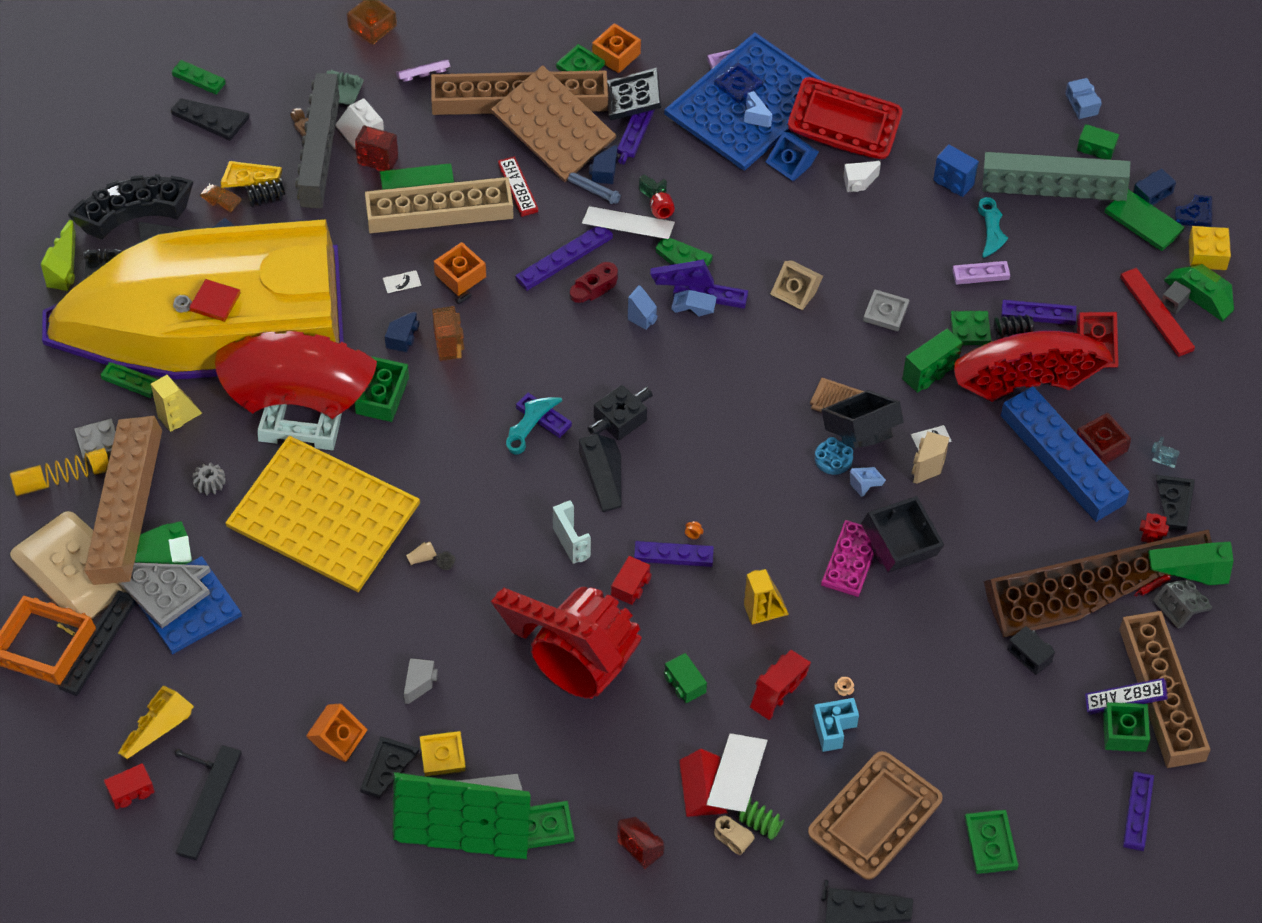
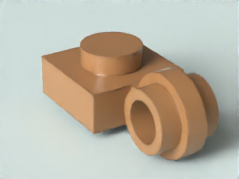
[290,108,309,137]

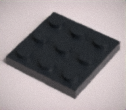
[607,68,661,120]

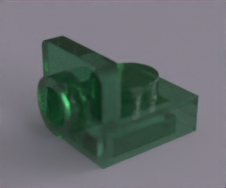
[639,174,667,199]

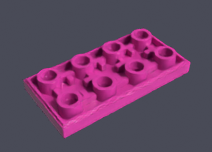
[821,520,875,597]

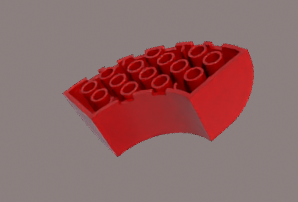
[954,330,1113,402]
[215,331,377,419]

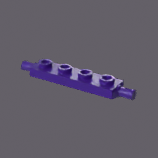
[617,110,655,164]

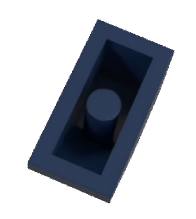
[589,145,617,184]

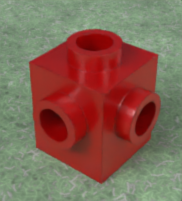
[1139,513,1169,543]

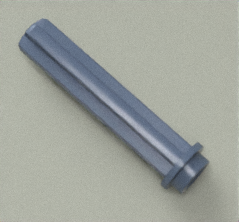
[568,173,621,204]

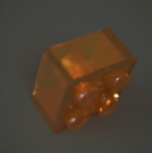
[347,0,397,45]
[432,306,464,361]

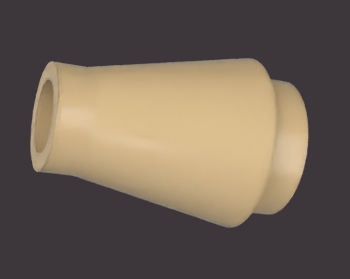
[406,542,437,565]

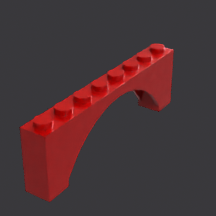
[491,588,622,673]

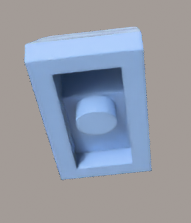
[744,91,772,127]
[850,467,886,497]

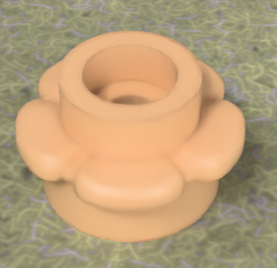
[834,677,854,696]

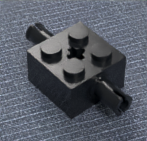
[588,385,653,441]

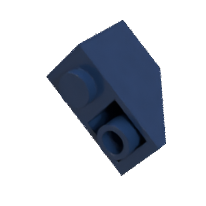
[385,312,420,352]

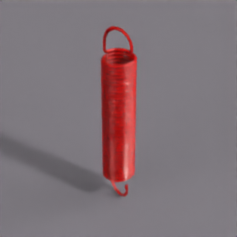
[1134,574,1171,597]

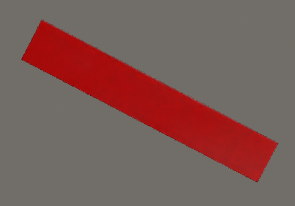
[1120,268,1195,357]

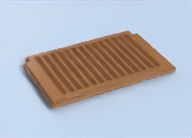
[810,378,864,412]

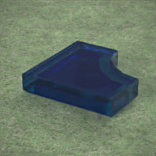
[1175,194,1212,227]

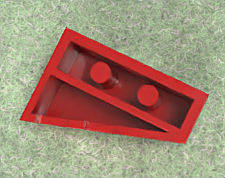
[750,650,811,720]

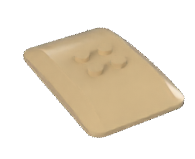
[10,511,127,619]

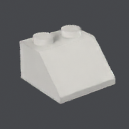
[335,99,384,149]

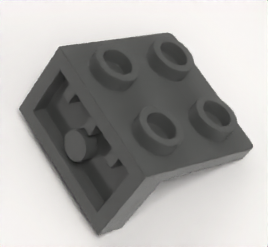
[1153,580,1213,628]

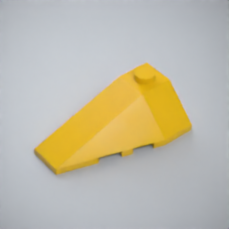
[118,686,194,759]

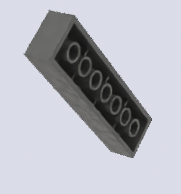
[295,73,340,208]

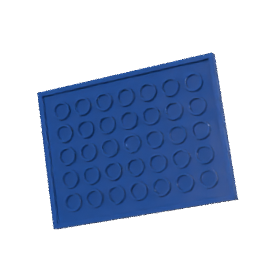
[664,32,826,171]

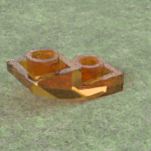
[200,184,242,213]

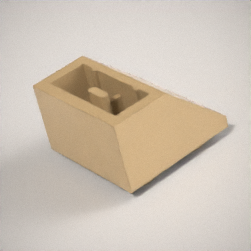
[911,431,950,484]

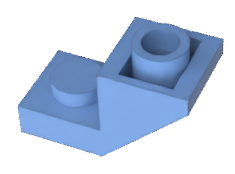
[671,290,717,317]

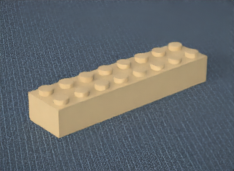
[365,177,513,233]

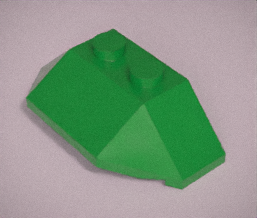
[1164,264,1234,322]

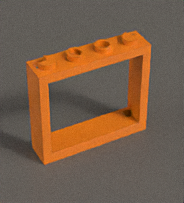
[0,596,96,686]

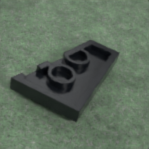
[360,736,420,798]

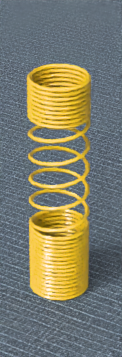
[10,448,109,496]

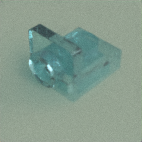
[1151,436,1180,468]

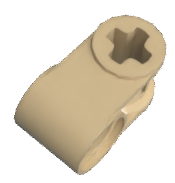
[714,816,755,855]

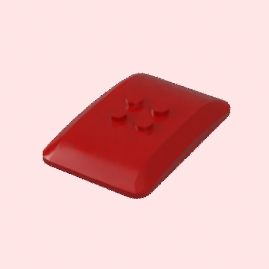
[788,77,903,159]

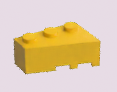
[744,569,789,625]

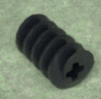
[246,178,285,208]
[994,314,1034,338]

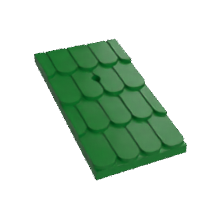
[392,772,531,859]

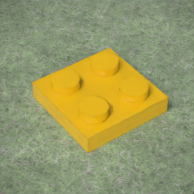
[420,731,466,776]

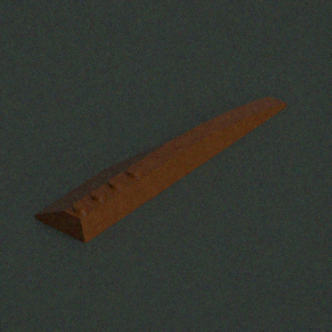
[983,529,1212,638]

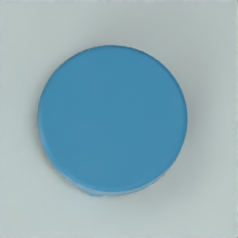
[815,437,853,475]

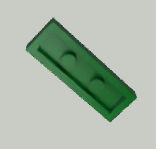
[172,60,226,95]
[101,362,158,398]

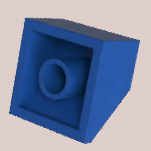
[766,132,819,181]

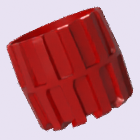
[531,587,642,699]

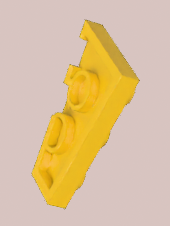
[221,161,282,188]

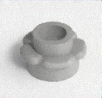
[173,295,192,313]

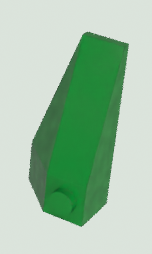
[134,521,192,565]
[1148,542,1234,586]

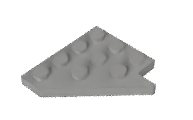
[119,563,211,628]

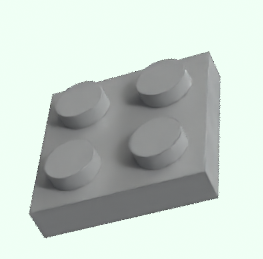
[863,289,910,331]
[74,418,116,463]

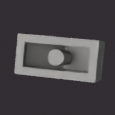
[404,658,438,704]

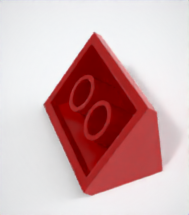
[679,749,728,817]

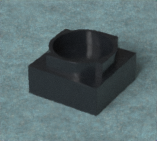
[821,390,904,449]
[861,496,945,573]

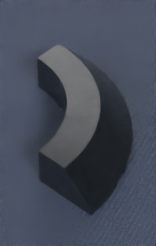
[68,174,193,240]

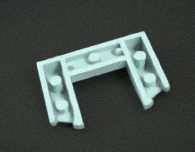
[258,404,342,450]

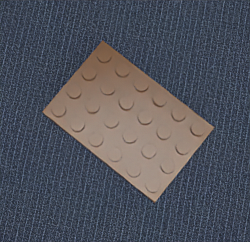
[491,65,616,182]

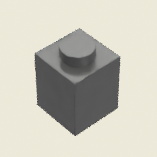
[1162,281,1191,315]

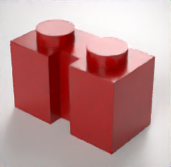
[611,556,652,605]
[104,763,155,809]

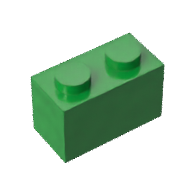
[1077,124,1119,160]
[663,653,707,703]

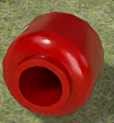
[650,192,675,219]

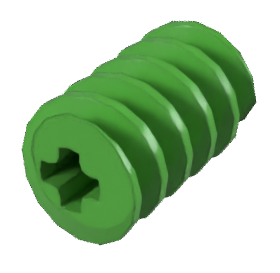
[738,797,785,840]

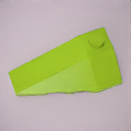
[41,220,76,291]

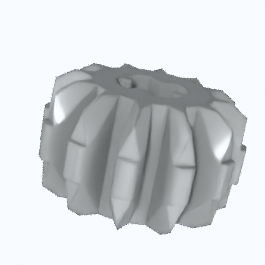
[192,462,226,496]

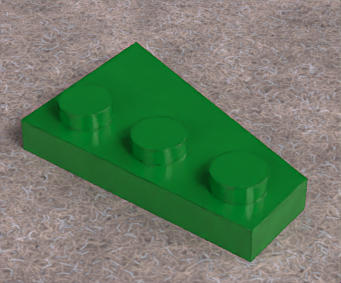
[656,238,713,267]

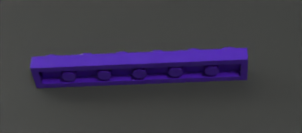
[515,226,613,291]

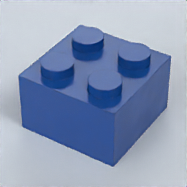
[933,145,979,197]

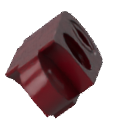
[570,262,618,303]

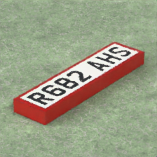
[498,156,538,217]

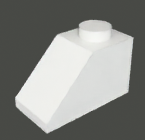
[843,161,881,192]

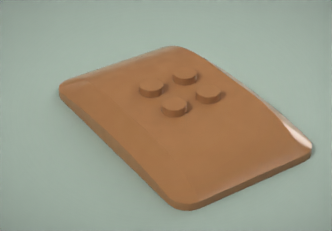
[808,751,943,880]

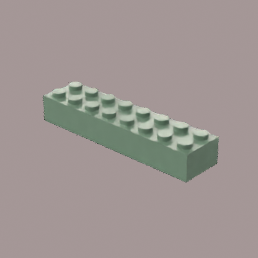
[982,152,1130,201]

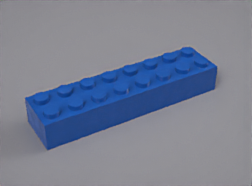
[1001,386,1129,522]

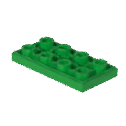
[380,163,454,190]
[1105,189,1185,251]

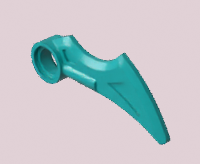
[978,197,1008,258]
[506,397,562,455]

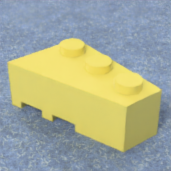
[151,375,202,432]

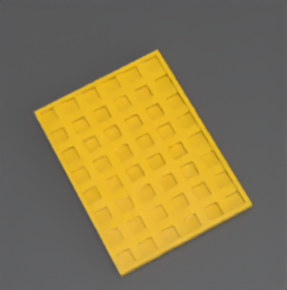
[226,435,420,593]

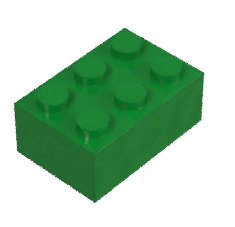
[902,329,963,393]
[355,356,409,422]

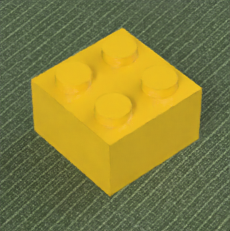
[1188,226,1231,270]

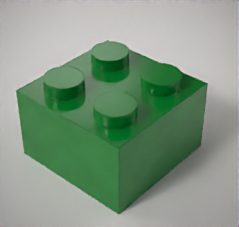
[1103,702,1150,752]

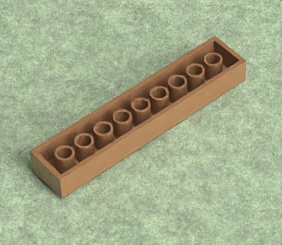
[431,71,608,115]
[84,416,162,585]

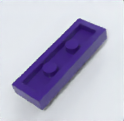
[516,393,572,438]

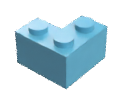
[813,698,859,752]

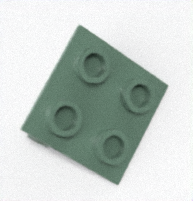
[326,70,364,105]

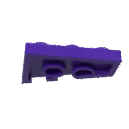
[651,260,714,287]

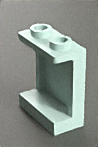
[553,500,591,564]

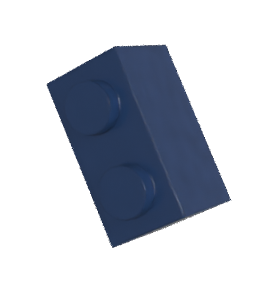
[1133,168,1176,205]

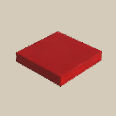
[189,279,241,322]

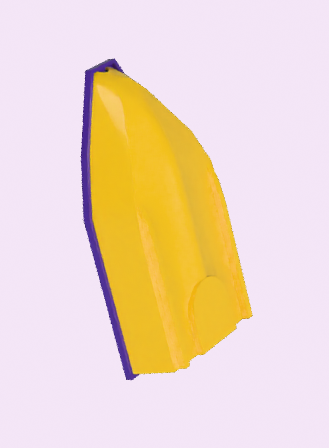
[42,219,344,380]

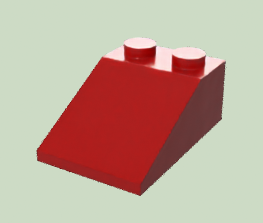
[1077,312,1118,368]

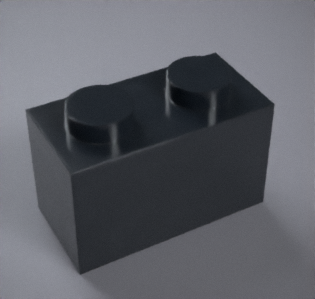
[1007,626,1055,675]

